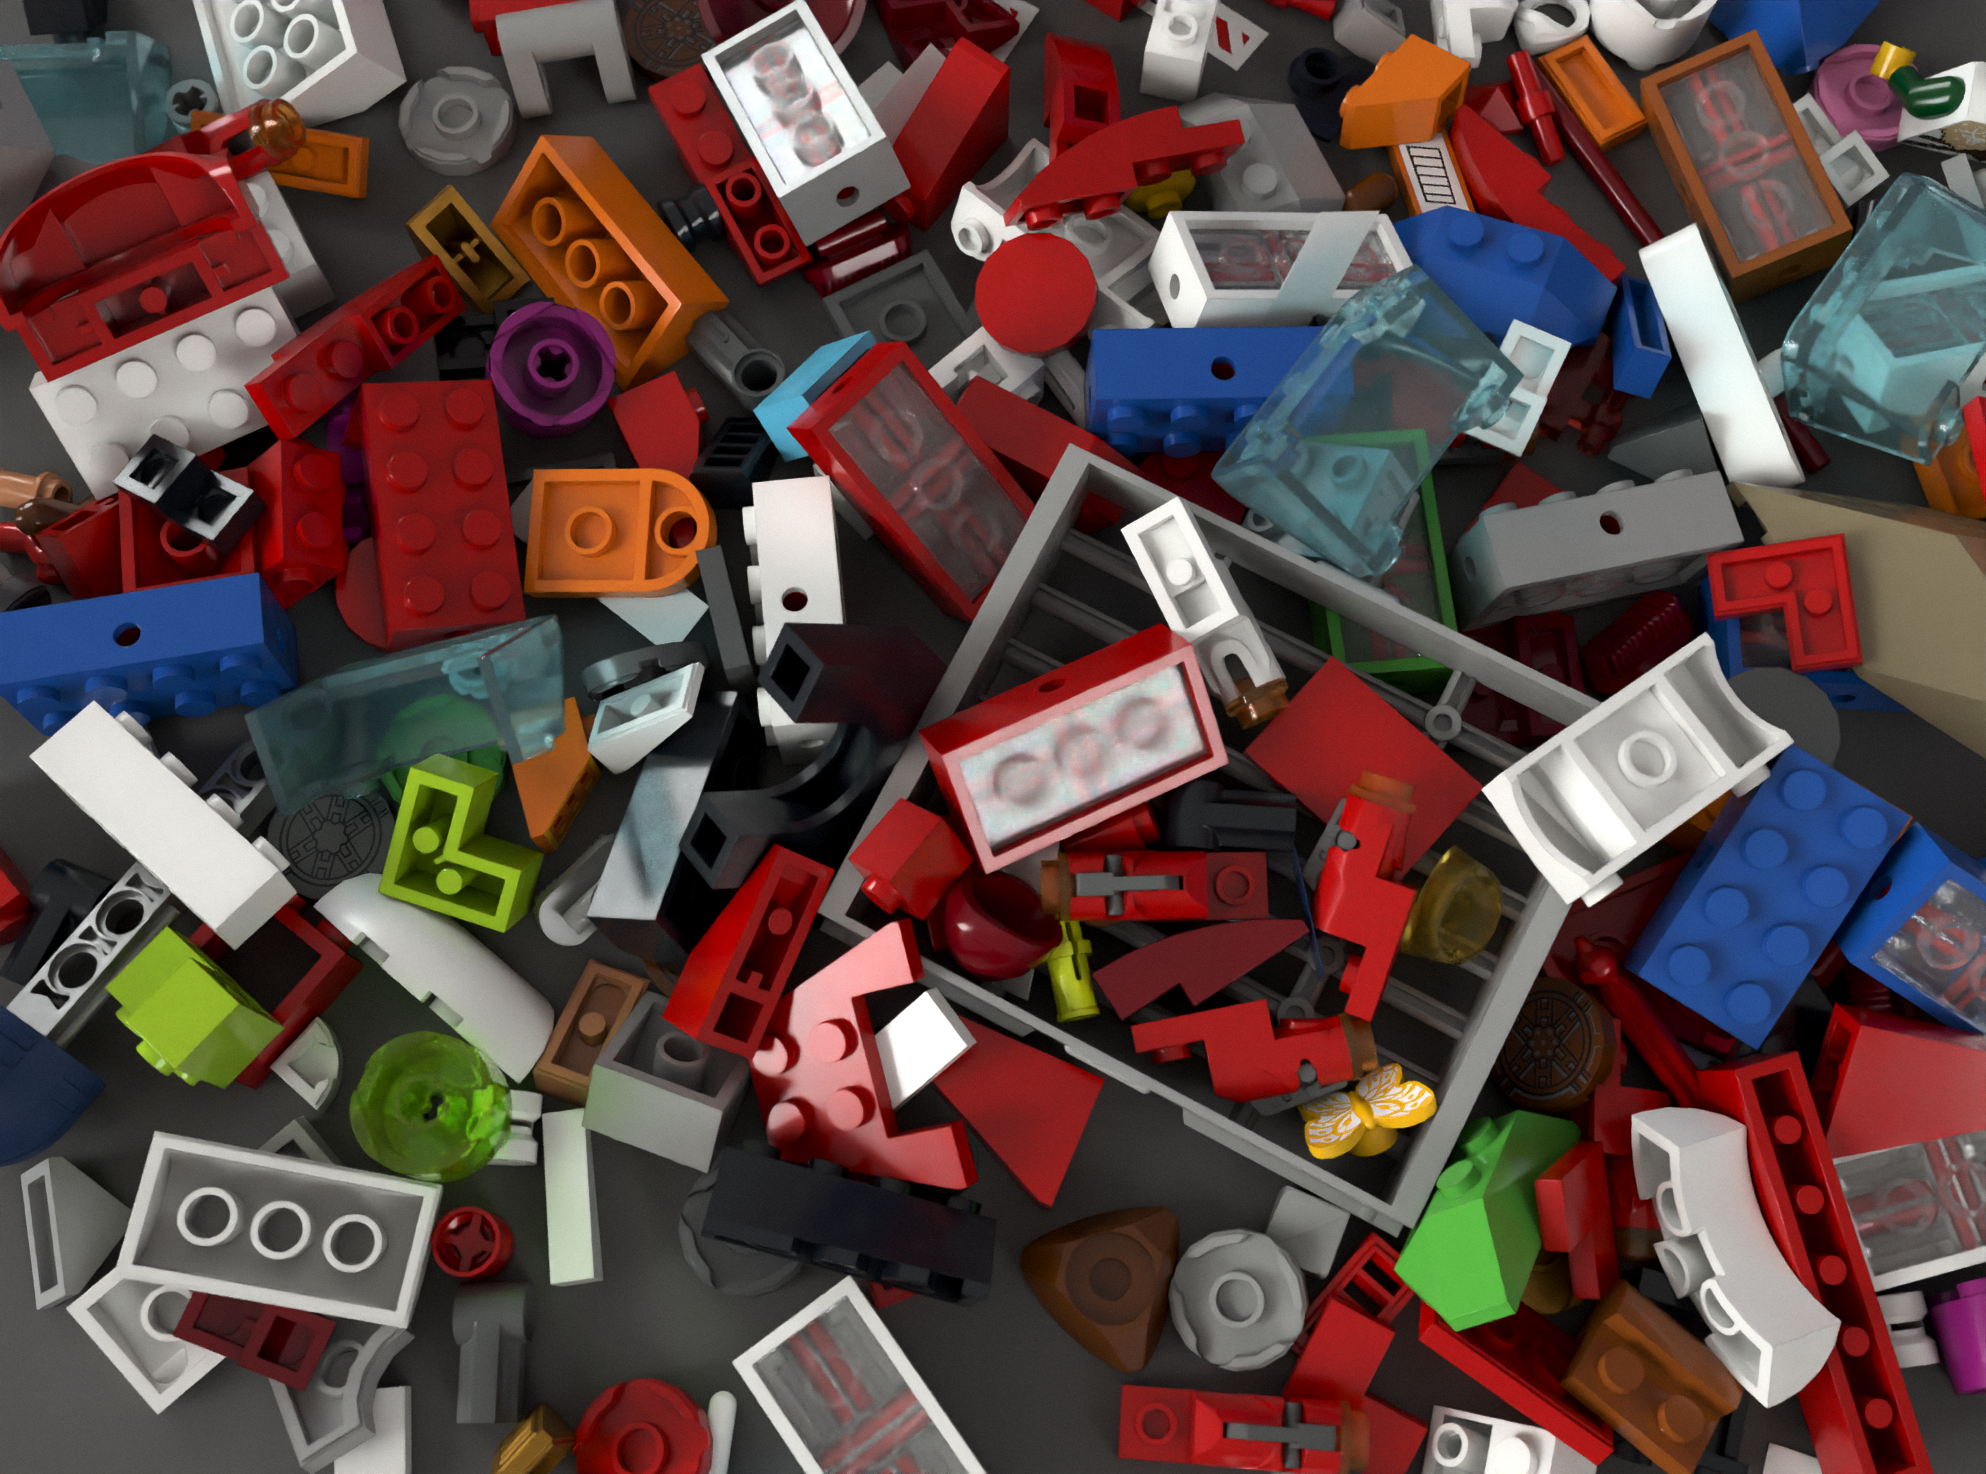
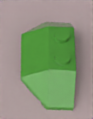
[1394,1110,1582,1332]

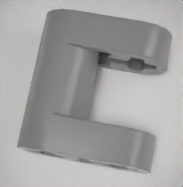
[496,0,637,119]

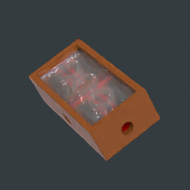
[1640,29,1853,305]

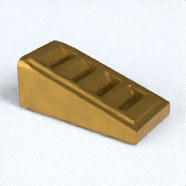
[491,1403,575,1474]

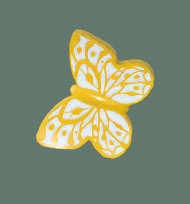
[1297,1063,1438,1159]

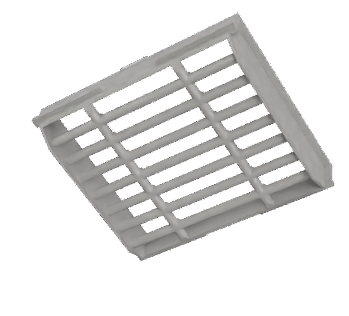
[817,443,1602,1237]

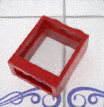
[189,894,364,1090]

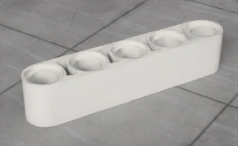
[1639,222,1805,508]

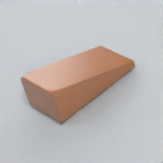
[533,959,651,1108]

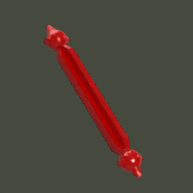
[1573,935,1708,1111]

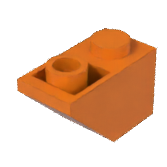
[1339,34,1471,150]

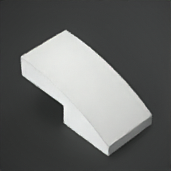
[1793,93,1890,210]
[1462,319,1572,457]

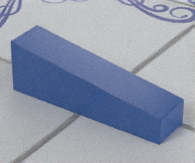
[1611,274,1672,399]

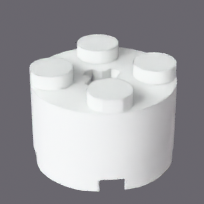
[1587,0,1717,72]

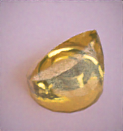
[1401,845,1503,965]

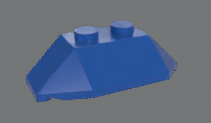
[1392,205,1617,356]

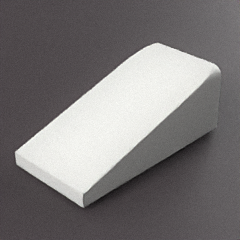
[587,662,705,774]

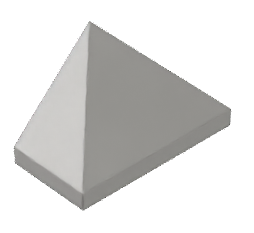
[21,1156,132,1310]

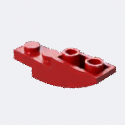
[1043,32,1121,164]
[648,63,812,288]
[1448,103,1627,286]
[1003,105,1245,231]
[244,254,467,440]

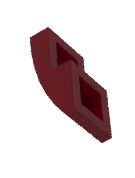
[172,1291,337,1391]

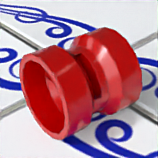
[431,1206,515,1280]

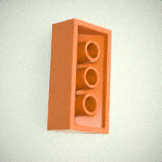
[490,134,730,392]

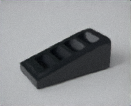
[689,417,779,510]

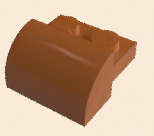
[1559,1279,1744,1474]

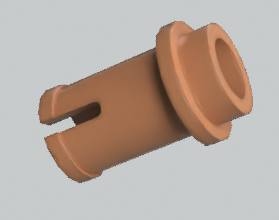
[0,468,73,509]

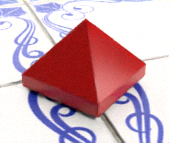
[1463,80,1524,136]

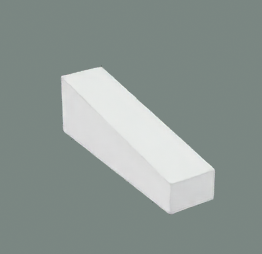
[542,1108,604,1287]

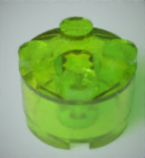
[350,1031,512,1183]

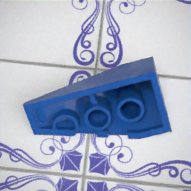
[1708,0,1881,75]

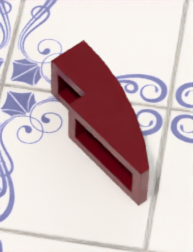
[1092,919,1310,1022]

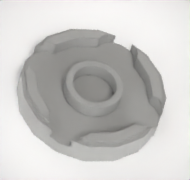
[398,66,517,176]
[1168,1227,1309,1372]

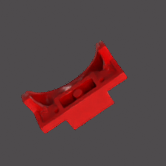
[0,148,290,383]

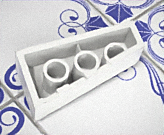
[29,701,297,951]

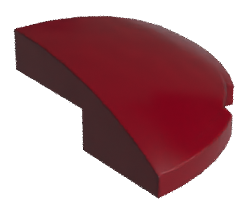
[874,0,1020,71]

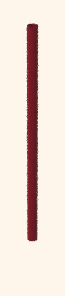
[1529,53,1832,475]

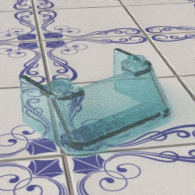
[244,614,565,817]

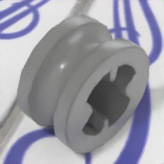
[163,79,223,134]

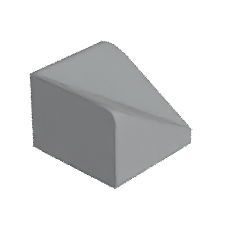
[1332,0,1406,66]
[1263,1185,1351,1280]

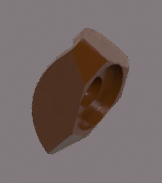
[1020,1206,1179,1373]

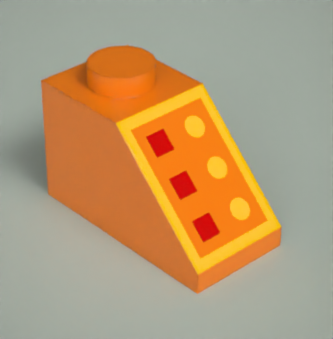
[499,696,602,854]

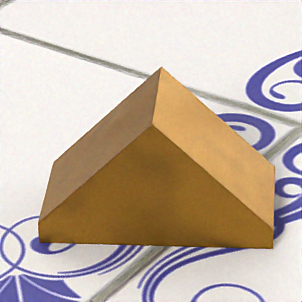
[404,185,530,314]

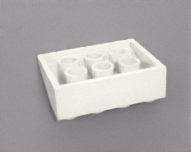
[193,0,407,128]

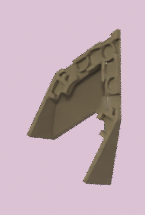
[1726,481,1986,759]

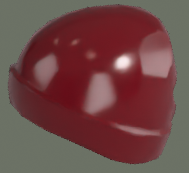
[941,870,1063,982]

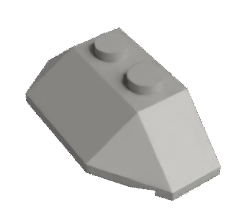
[1177,92,1346,213]

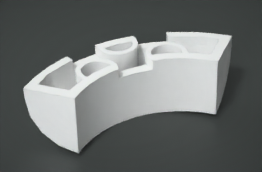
[313,873,555,1084]
[1631,1107,1841,1408]

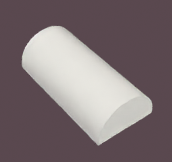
[114,1131,443,1329]

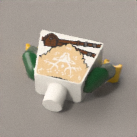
[1869,41,1986,163]

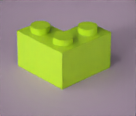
[378,753,545,933]
[105,926,285,1089]

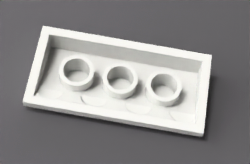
[66,1116,345,1415]

